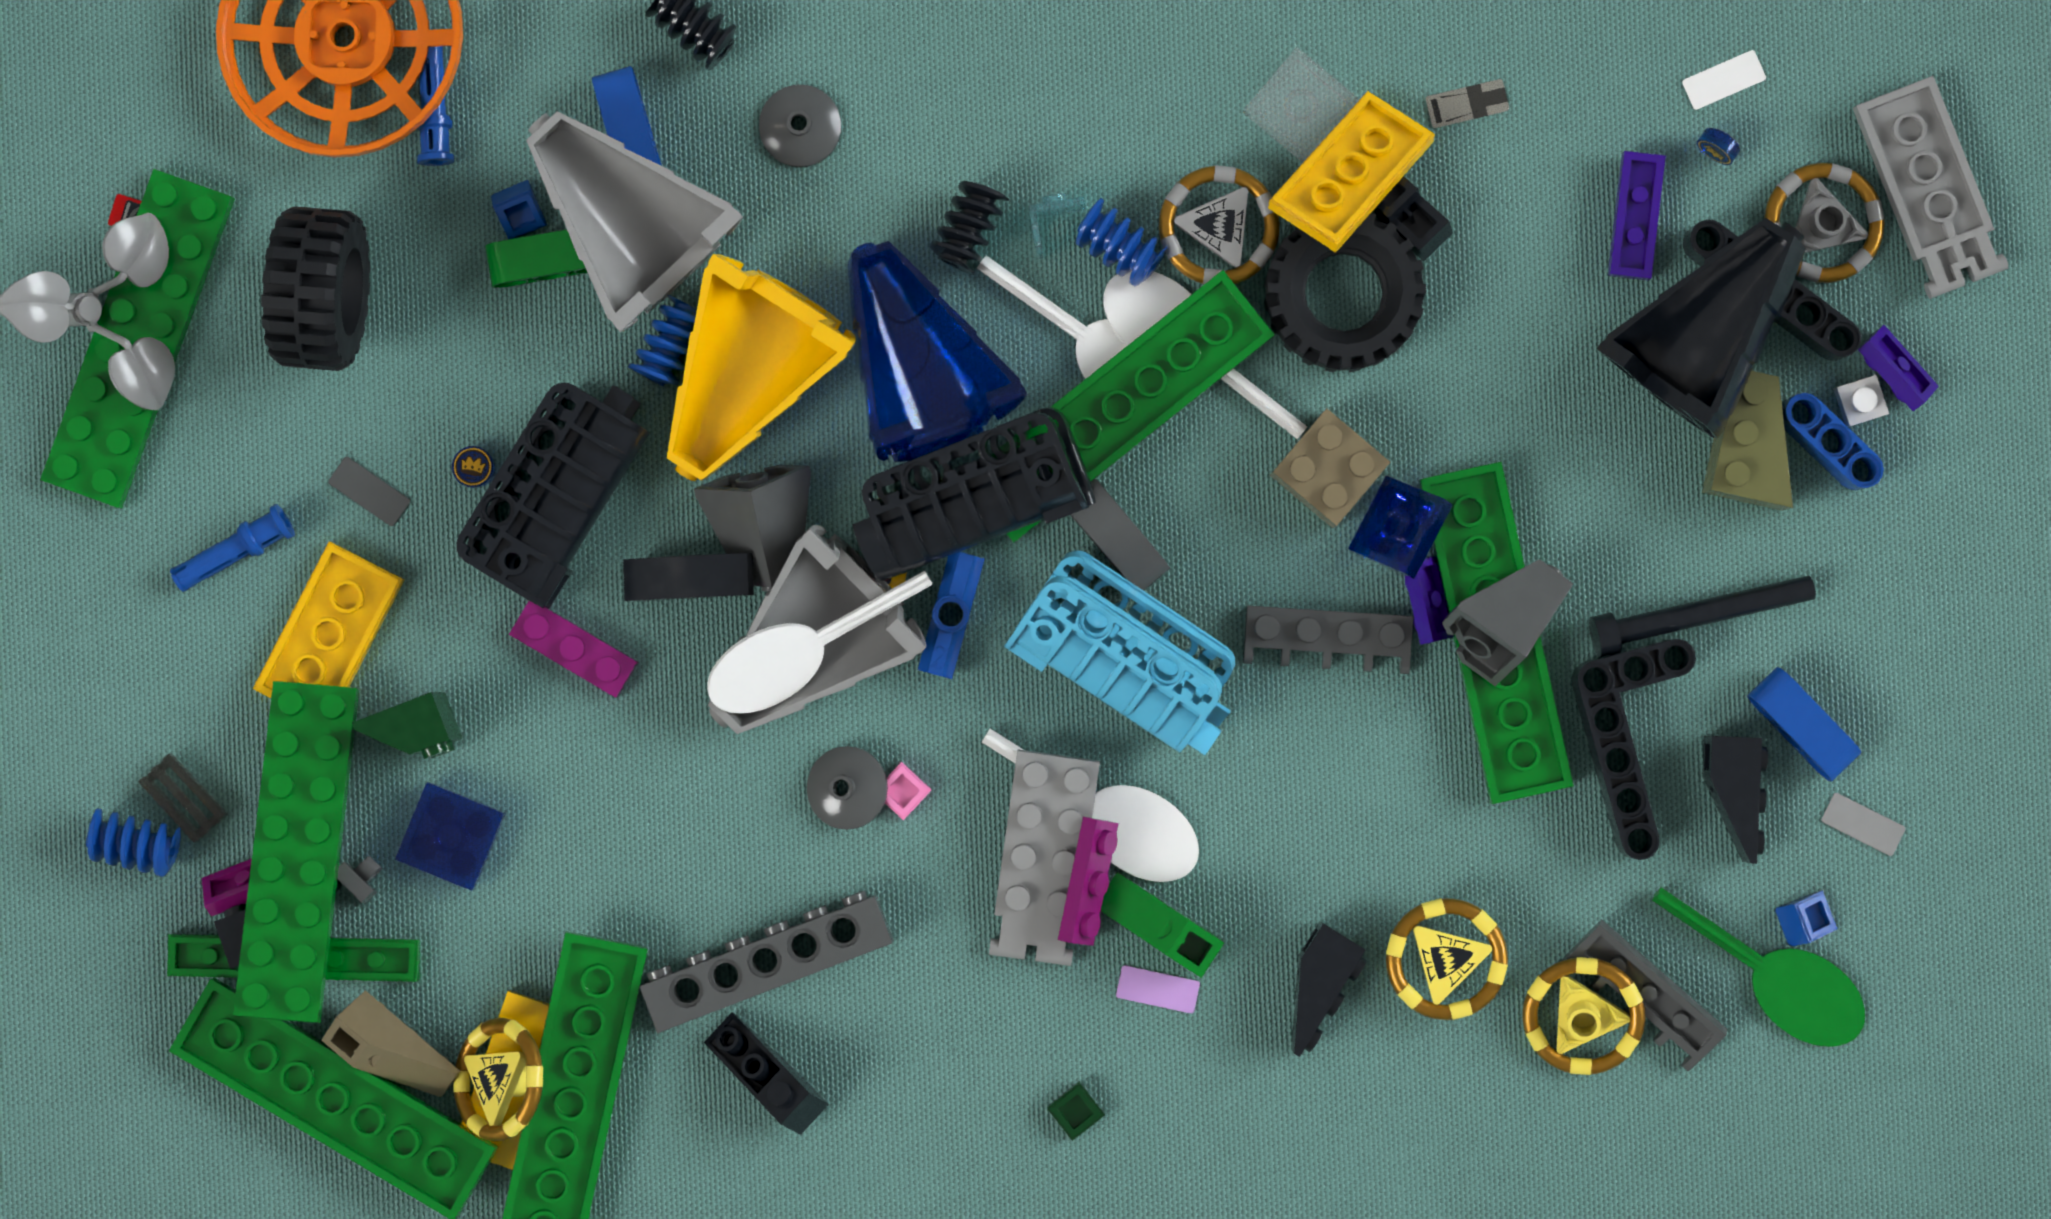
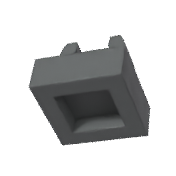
[337,856,383,904]

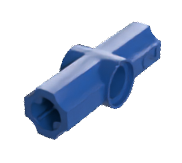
[917,552,985,679]

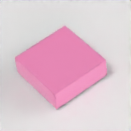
[885,762,932,820]

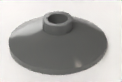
[759,85,841,167]
[807,746,888,830]

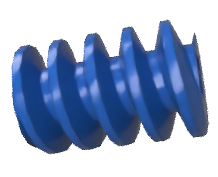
[1076,198,1168,287]
[628,294,697,387]
[86,808,181,877]

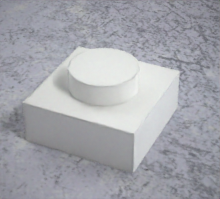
[1833,375,1889,427]

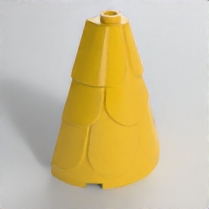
[667,254,856,481]

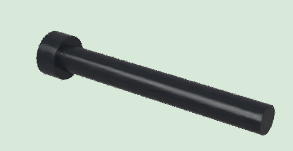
[1589,575,1816,657]

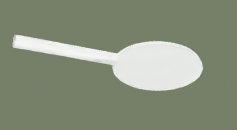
[977,255,1126,379]
[1103,271,1307,439]
[707,571,932,713]
[982,728,1199,882]

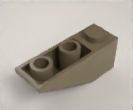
[321,990,460,1097]

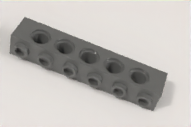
[640,890,894,1033]

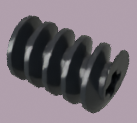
[645,0,737,71]
[930,181,1009,275]

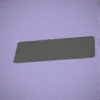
[328,457,410,526]

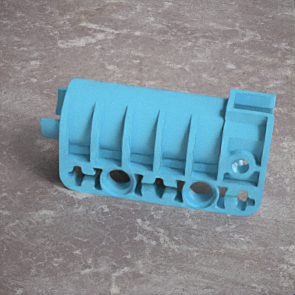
[1004,550,1235,755]

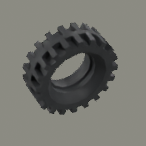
[1264,213,1426,372]

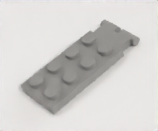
[1853,76,2008,299]
[989,749,1100,966]

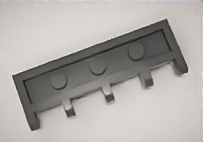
[1243,605,1413,674]
[1562,919,1727,1071]

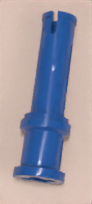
[417,46,455,166]
[170,504,295,592]

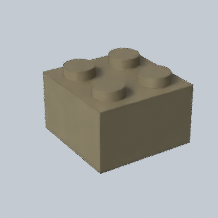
[1270,408,1390,529]

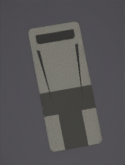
[1426,79,1509,128]

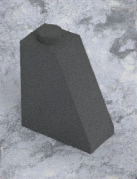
[694,465,811,591]
[1442,559,1573,686]

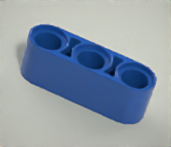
[591,66,662,166]
[1782,393,1884,491]
[1747,667,1862,782]

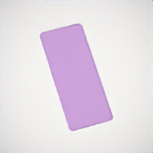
[1116,965,1200,1014]

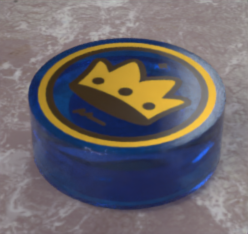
[1696,128,1740,165]
[452,446,495,488]

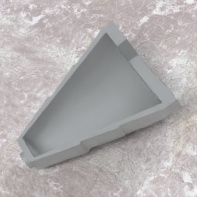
[526,111,743,332]
[708,525,926,734]

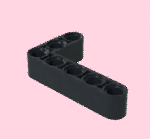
[1571,639,1696,860]

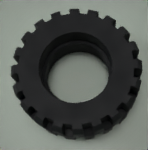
[261,206,370,371]

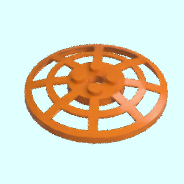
[216,0,463,158]

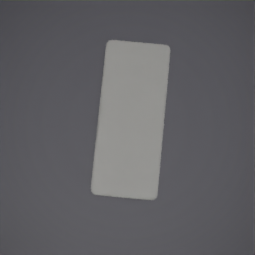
[1821,793,1906,856]

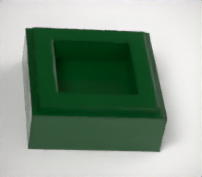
[1047,1081,1105,1141]

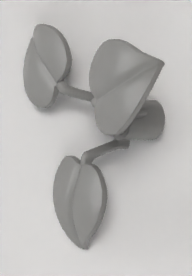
[0,213,175,410]

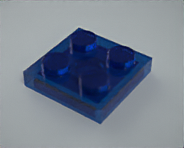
[1348,476,1453,579]
[395,782,506,891]

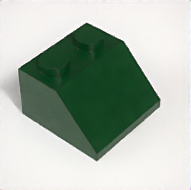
[352,692,463,759]

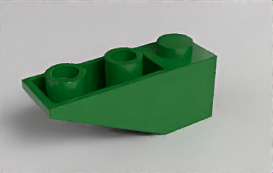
[1101,872,1224,978]

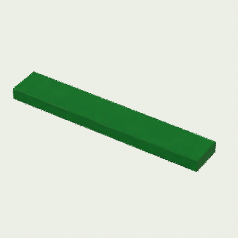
[167,934,420,982]

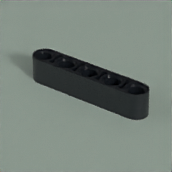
[1683,220,1861,361]

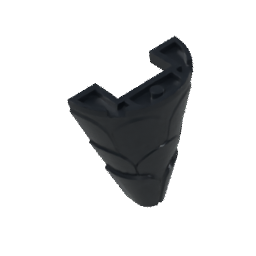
[1596,218,1806,439]

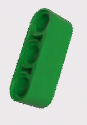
[485,229,588,288]

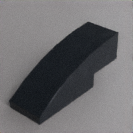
[1372,176,1453,262]
[623,553,754,601]

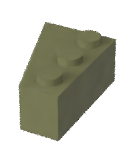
[1702,371,1793,511]

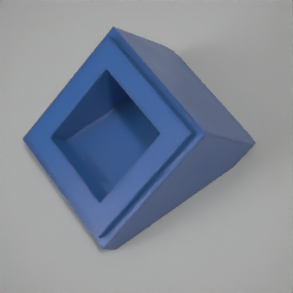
[491,180,547,239]
[1775,890,1838,946]

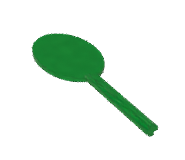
[1652,887,1865,1047]

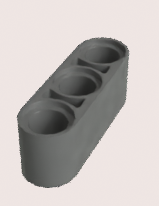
[1071,478,1171,591]

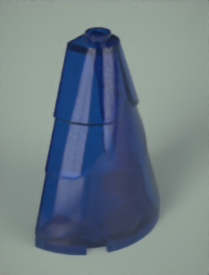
[847,241,1028,462]

